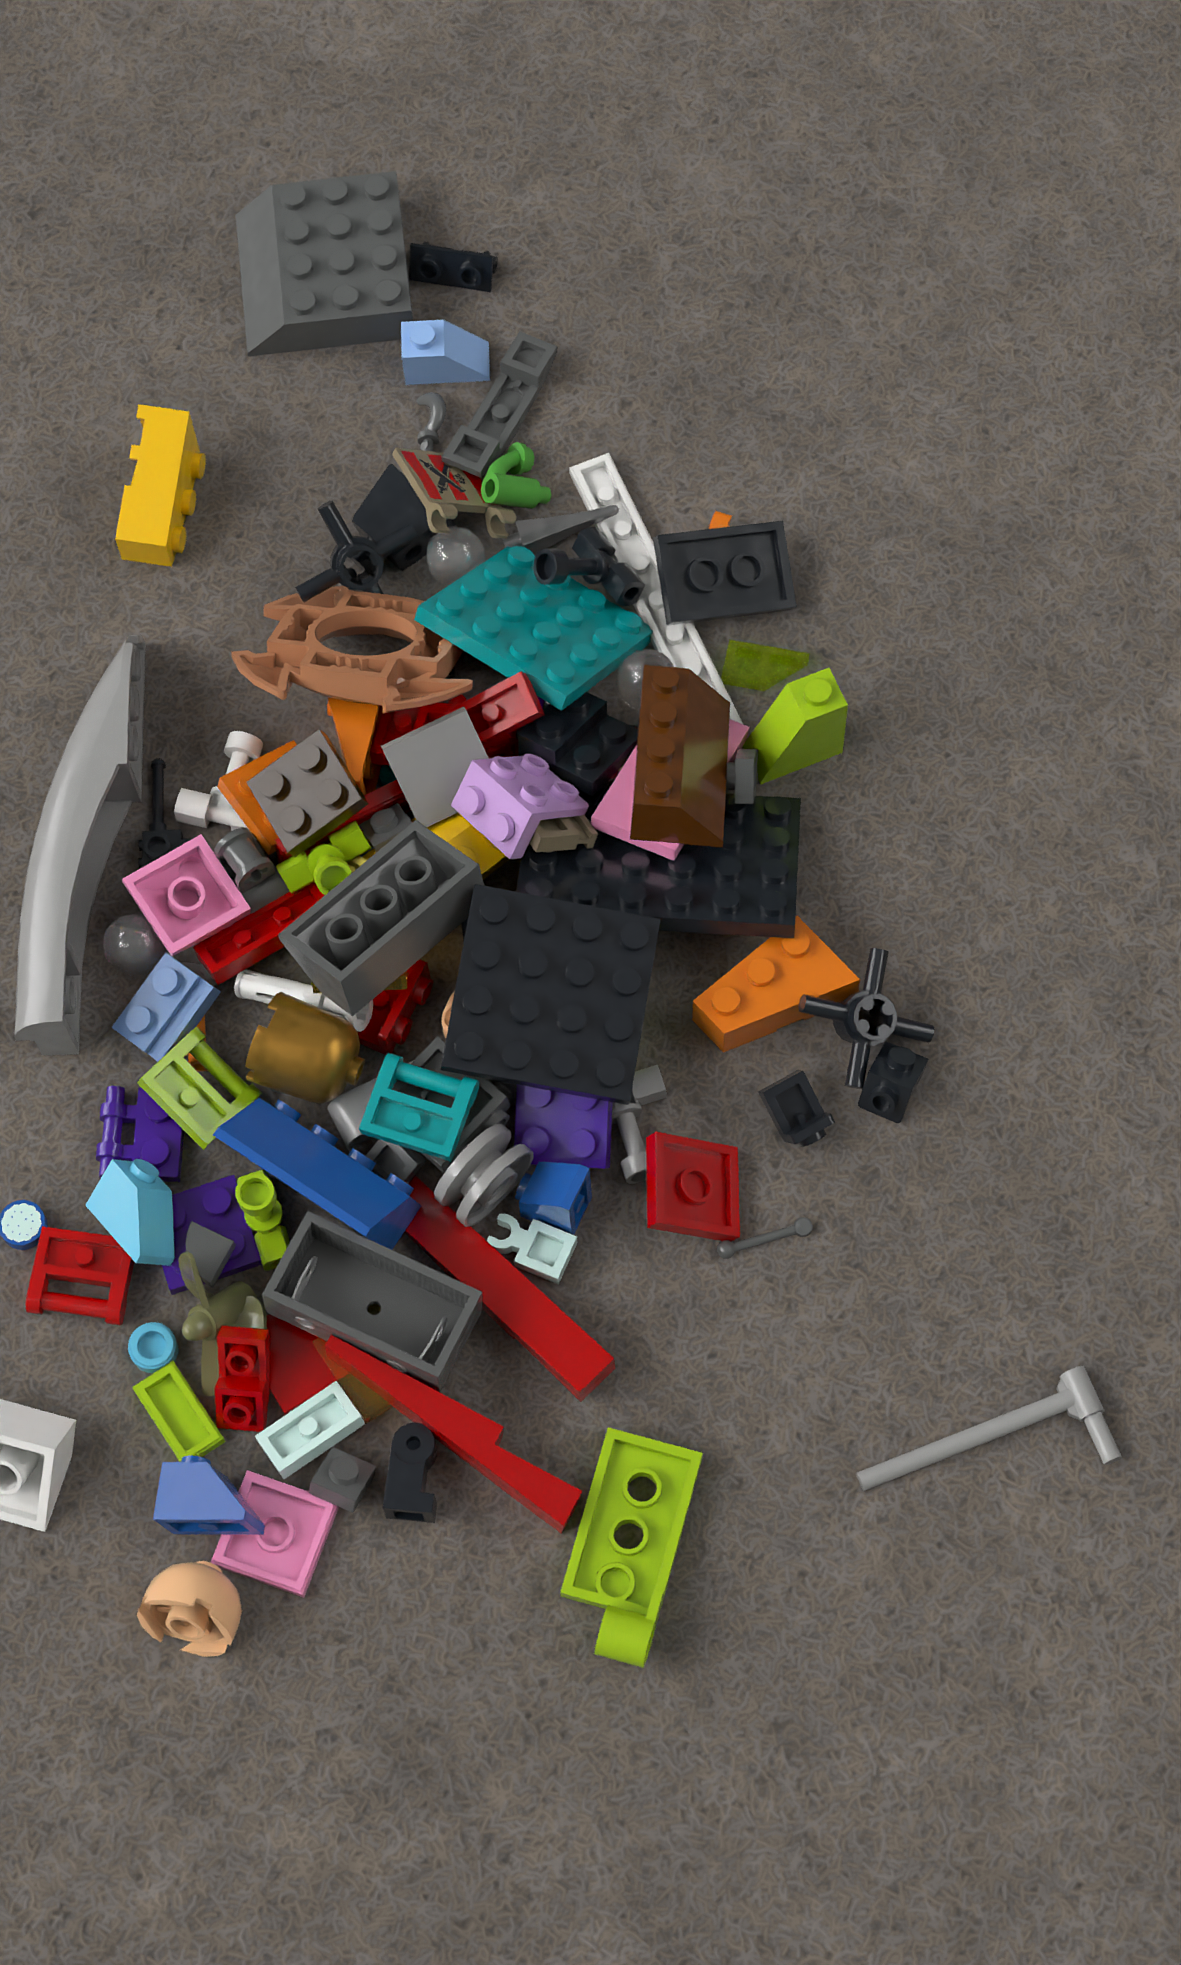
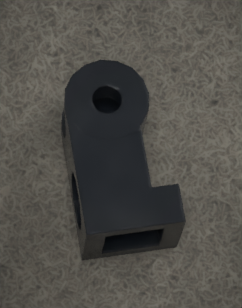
[383,1422,437,1523]

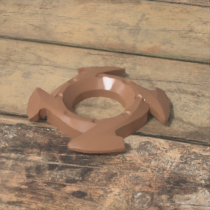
[231,586,473,713]

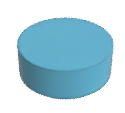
[128,1322,178,1373]

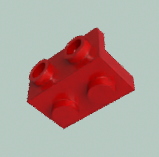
[357,959,433,1055]

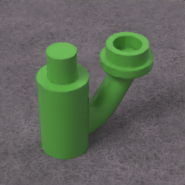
[481,442,551,509]

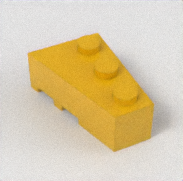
[115,404,206,567]

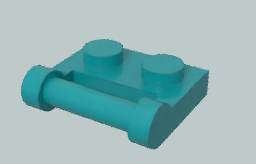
[359,1053,479,1162]

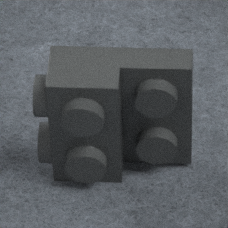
[392,1036,510,1173]

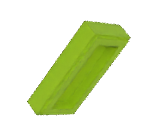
[132,1361,226,1462]

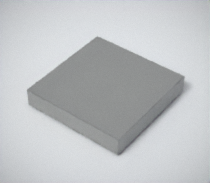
[381,707,489,827]

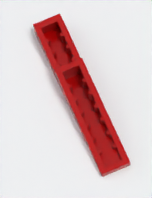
[405,1176,615,1402]
[325,1335,582,1534]

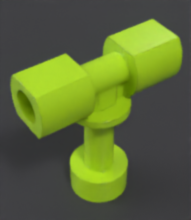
[276,820,372,895]
[235,1170,290,1271]

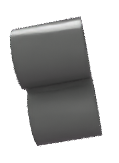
[213,827,290,914]

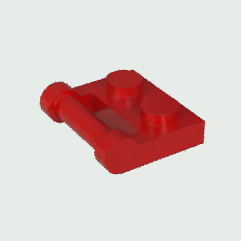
[25,1226,134,1326]

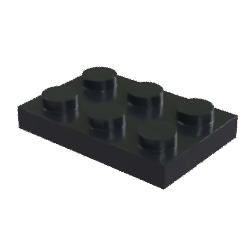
[653,521,797,626]

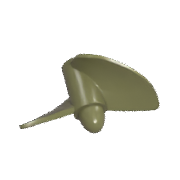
[179,1251,267,1396]

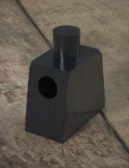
[351,464,458,571]

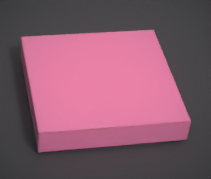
[210,1470,339,1597]

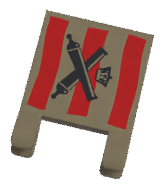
[392,448,516,539]

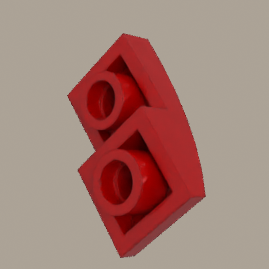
[214,1325,270,1432]

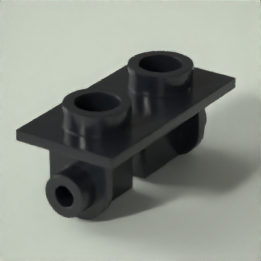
[410,241,498,293]

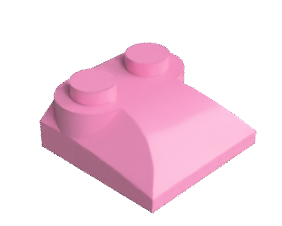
[122,834,251,956]

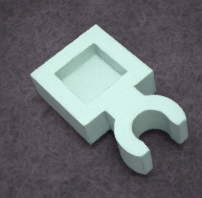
[487,1214,578,1284]

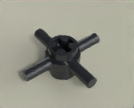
[295,501,419,603]
[799,948,934,1089]

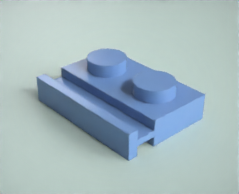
[112,952,221,1062]

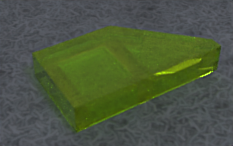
[721,639,810,691]

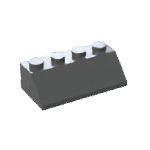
[278,820,485,1017]

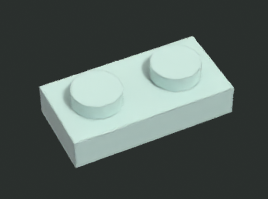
[255,1381,365,1479]

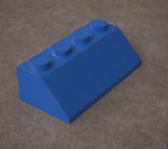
[213,1098,422,1250]

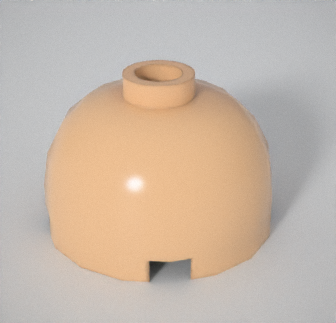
[137,1561,242,1657]

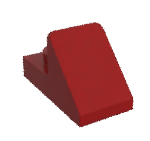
[443,671,545,749]

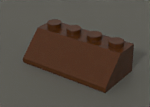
[630,665,730,847]

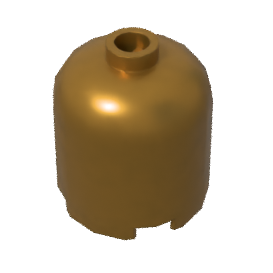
[245,992,365,1103]

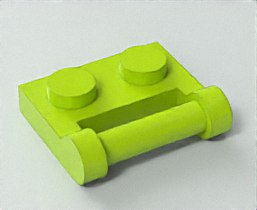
[137,1026,262,1150]

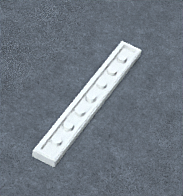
[569,453,743,724]

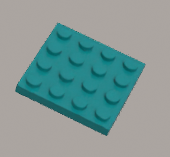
[414,546,653,711]

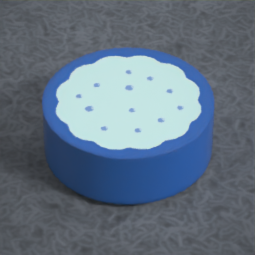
[0,1200,48,1250]

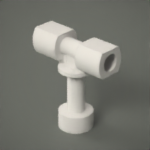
[174,731,263,840]

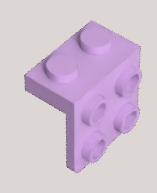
[451,754,589,859]

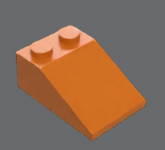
[327,697,383,795]

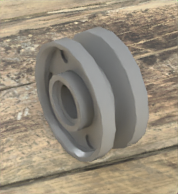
[434,1124,533,1227]

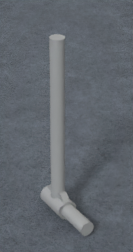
[856,1366,1122,1491]

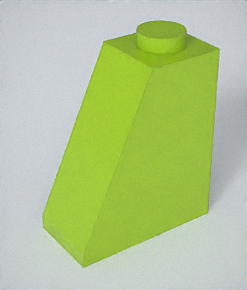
[743,668,848,784]

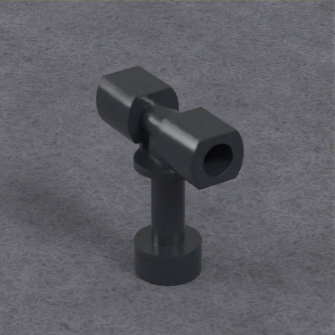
[533,527,646,606]

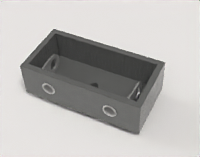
[262,1211,483,1392]

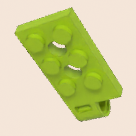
[560,1427,703,1668]

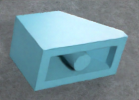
[85,1159,175,1266]

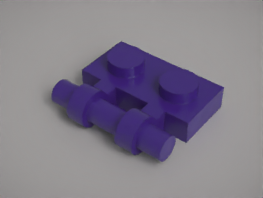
[96,1086,184,1182]

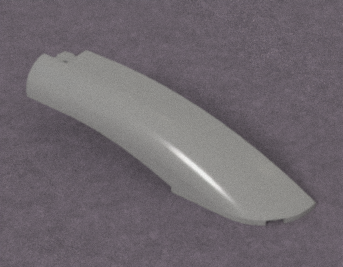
[14,635,146,1055]

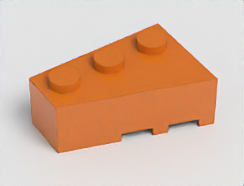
[692,916,860,1053]

